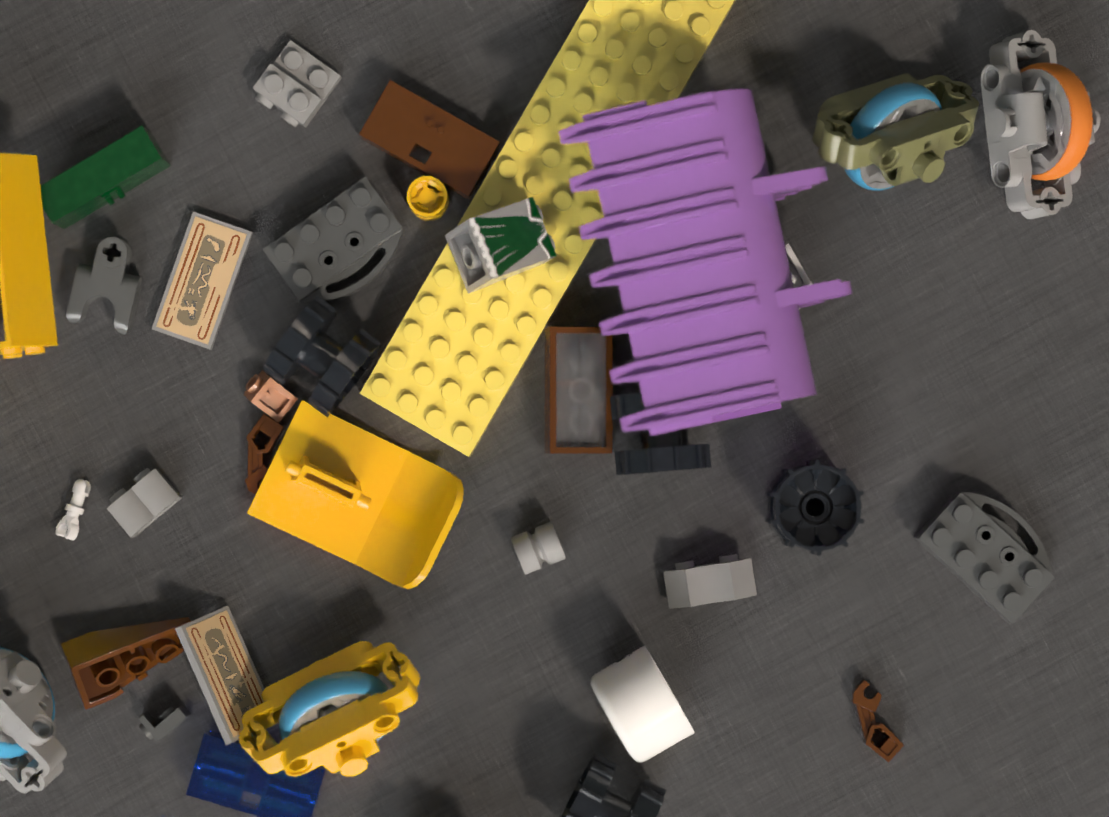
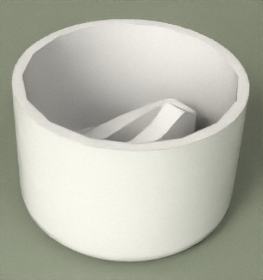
[591,645,695,762]

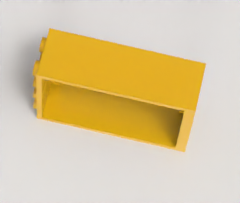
[0,153,58,359]

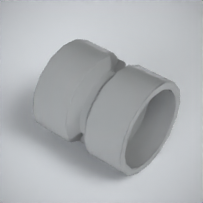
[510,521,566,575]

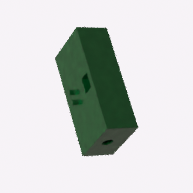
[40,126,171,229]

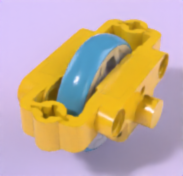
[239,641,420,776]

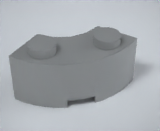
[663,554,757,609]

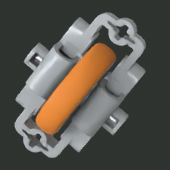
[980,30,1100,219]

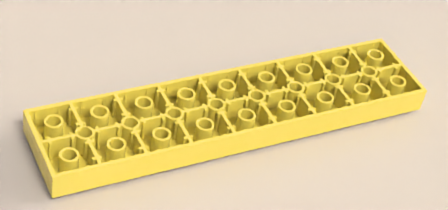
[360,0,736,457]

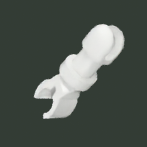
[55,479,91,541]

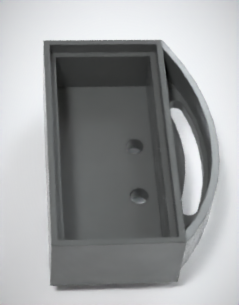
[263,176,404,304]
[913,491,1055,624]

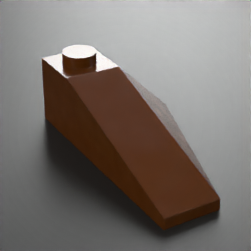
[61,617,191,710]

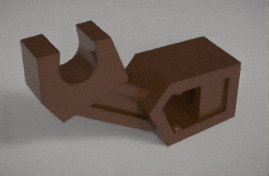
[245,414,286,494]
[851,679,904,763]

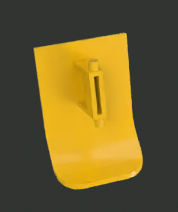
[247,400,464,589]

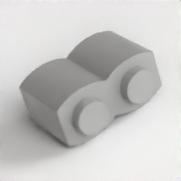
[107,468,182,538]

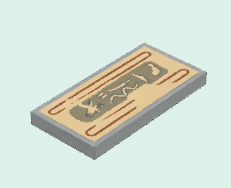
[152,211,253,350]

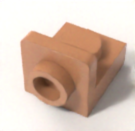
[244,371,298,423]

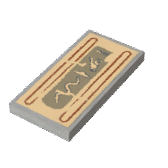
[175,606,264,745]

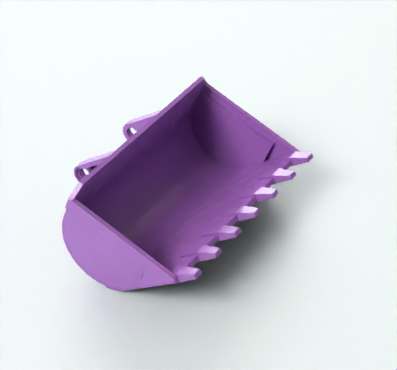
[559,89,853,436]

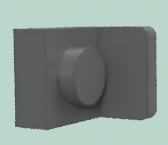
[138,705,191,742]

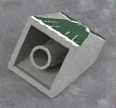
[445,197,557,294]

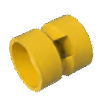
[407,176,449,221]

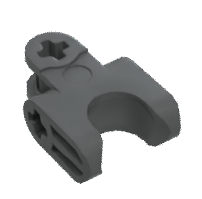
[66,237,142,335]

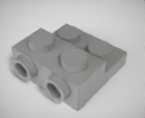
[253,40,342,128]

